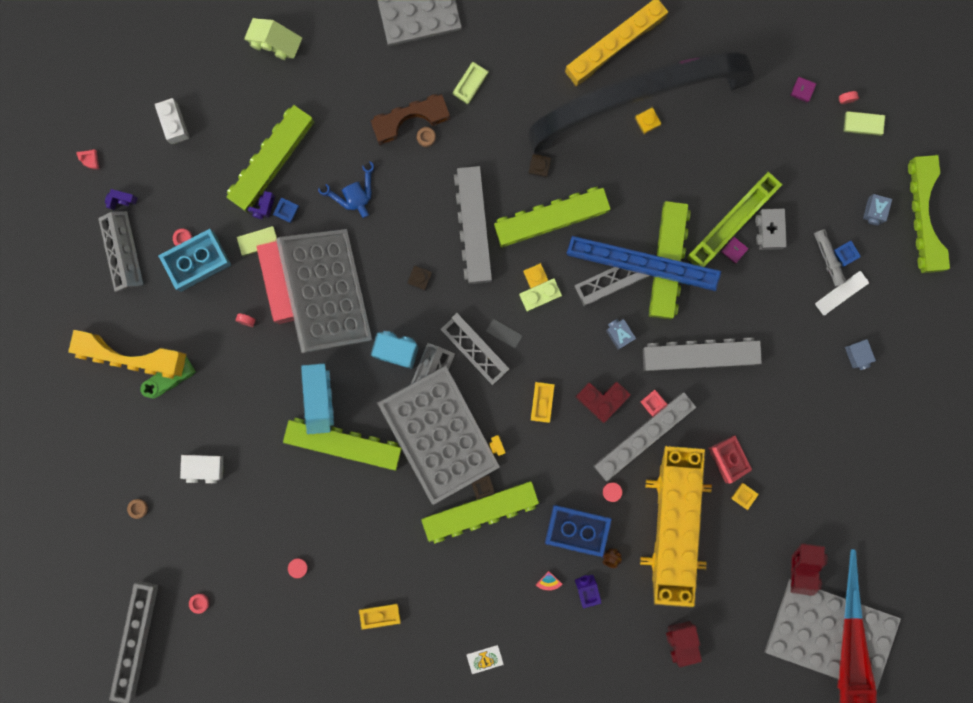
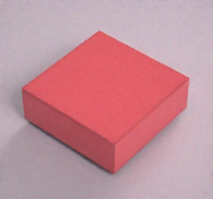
[640,390,667,416]

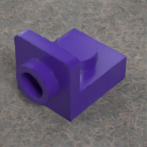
[105,189,137,210]
[248,191,275,219]
[575,575,601,609]

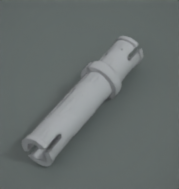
[814,229,847,287]

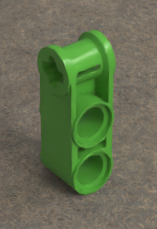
[140,357,196,398]

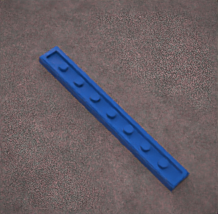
[567,236,721,291]

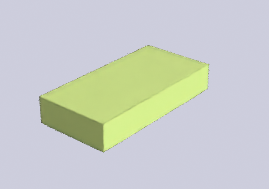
[452,62,489,104]
[844,112,885,135]
[237,226,277,256]

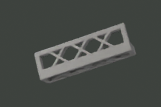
[98,211,143,292]
[574,267,651,306]
[441,313,509,385]
[411,343,455,384]

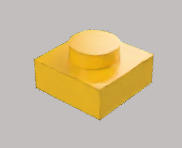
[635,107,661,134]
[523,263,548,288]
[489,435,505,456]
[731,483,759,510]

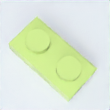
[519,279,562,312]

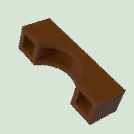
[370,94,450,145]

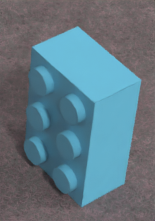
[158,229,231,292]
[371,331,419,369]
[301,364,334,434]

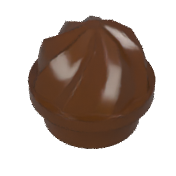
[603,548,622,568]

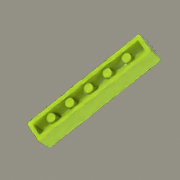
[227,105,314,213]
[494,187,611,248]
[649,201,691,320]
[283,417,402,471]
[421,481,539,544]

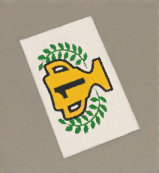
[467,645,504,674]

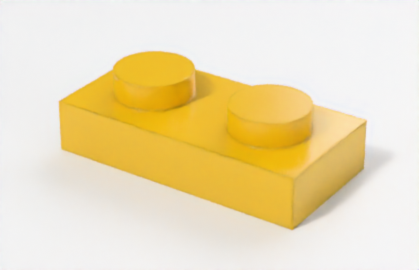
[531,382,554,423]
[359,603,401,630]

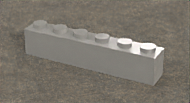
[454,166,492,284]
[642,338,762,371]
[593,392,696,481]
[109,581,159,703]

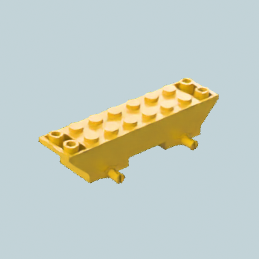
[640,446,712,607]

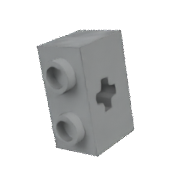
[755,209,786,250]

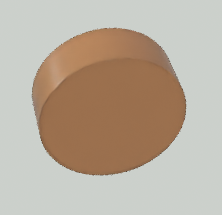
[417,127,436,147]
[127,499,148,519]

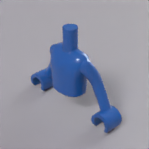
[318,162,374,219]

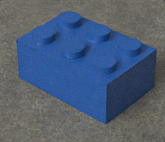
[545,504,611,557]

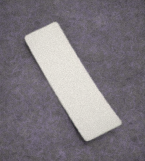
[815,271,869,315]

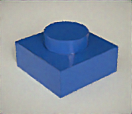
[273,198,299,223]
[834,241,861,267]

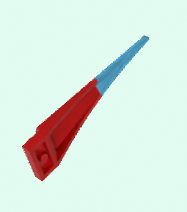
[838,549,876,703]

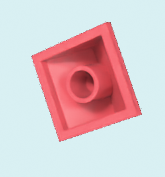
[708,436,752,484]

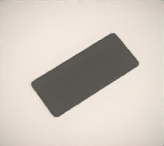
[486,319,522,348]

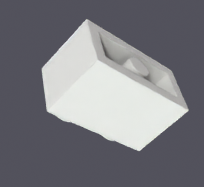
[155,98,189,145]
[180,455,224,483]

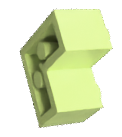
[244,18,302,60]

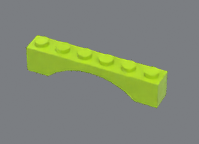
[908,155,950,273]
[686,172,782,267]

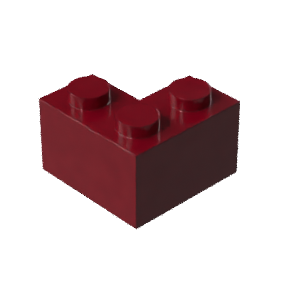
[575,382,630,423]
[790,544,827,596]
[666,621,702,667]

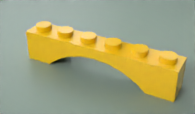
[565,0,668,87]
[69,330,186,379]

